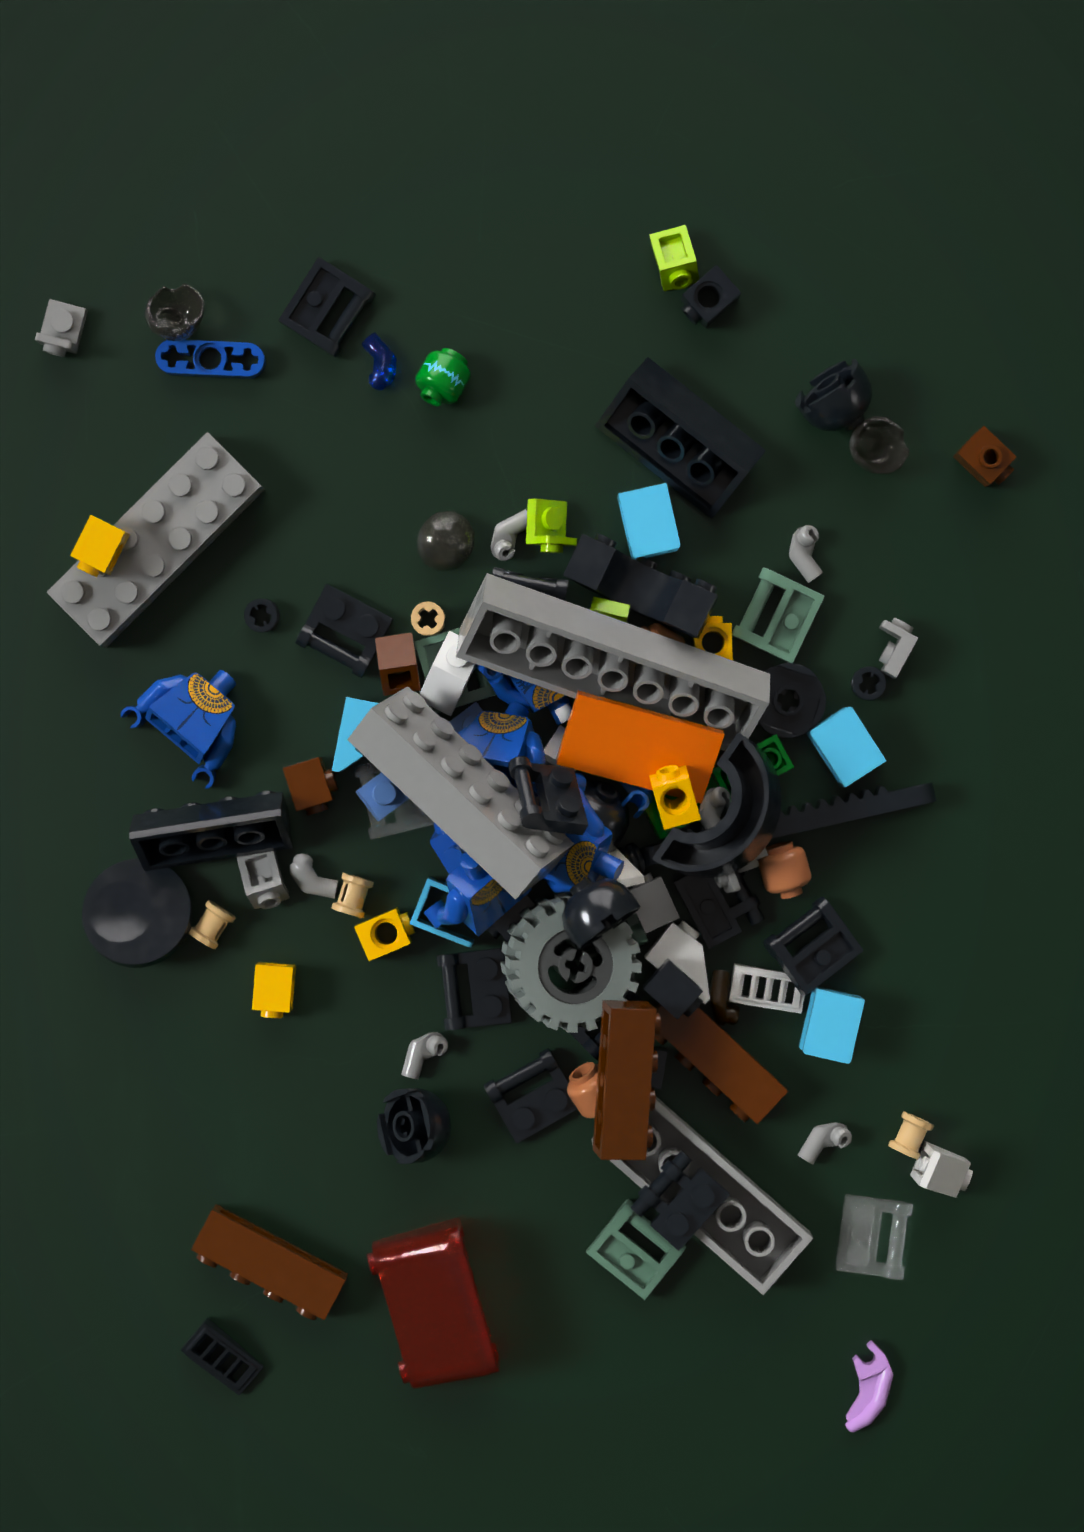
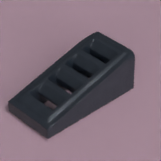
[181,1317,264,1395]

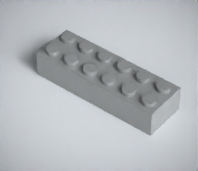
[47,432,265,648]
[347,686,574,900]
[591,1097,813,1295]

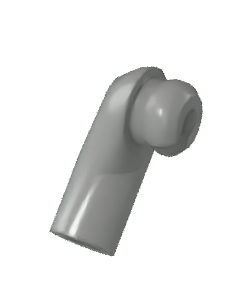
[490,509,527,561]
[290,853,338,899]

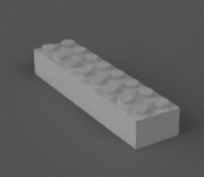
[456,573,770,751]

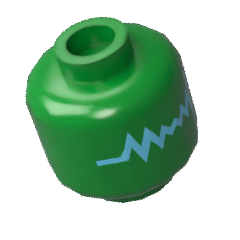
[415,348,471,407]

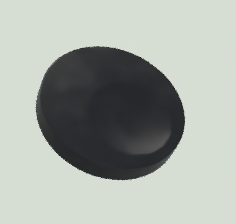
[82,859,193,968]

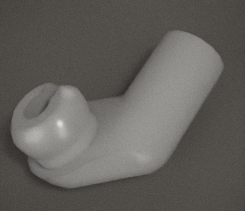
[789,525,823,583]
[699,786,730,831]
[401,1032,448,1079]
[797,1122,852,1164]

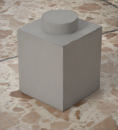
[629,872,680,933]

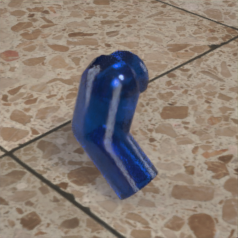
[361,332,397,390]

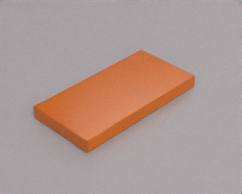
[556,690,725,804]

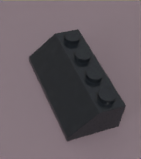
[595,357,766,519]
[129,791,293,871]

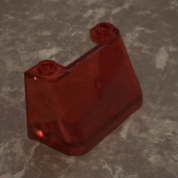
[367,1217,500,1389]

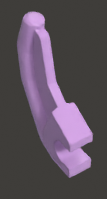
[845,1340,893,1433]

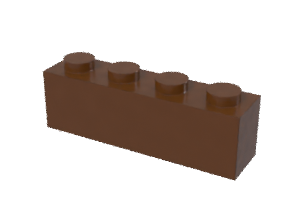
[593,1000,661,1160]
[655,1003,788,1124]
[191,1204,348,1320]

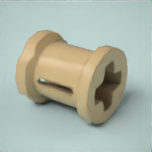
[411,601,445,636]
[331,872,374,918]
[189,900,236,950]
[888,1111,934,1160]

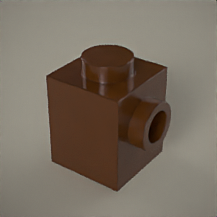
[953,426,1016,487]
[375,632,421,696]
[283,757,339,816]

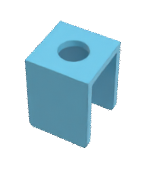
[617,483,680,560]
[806,707,886,788]
[410,876,474,948]
[799,986,865,1064]

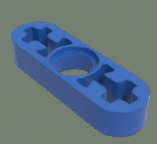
[155,339,266,379]

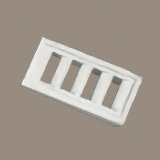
[728,963,805,1014]

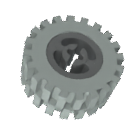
[501,893,642,1033]

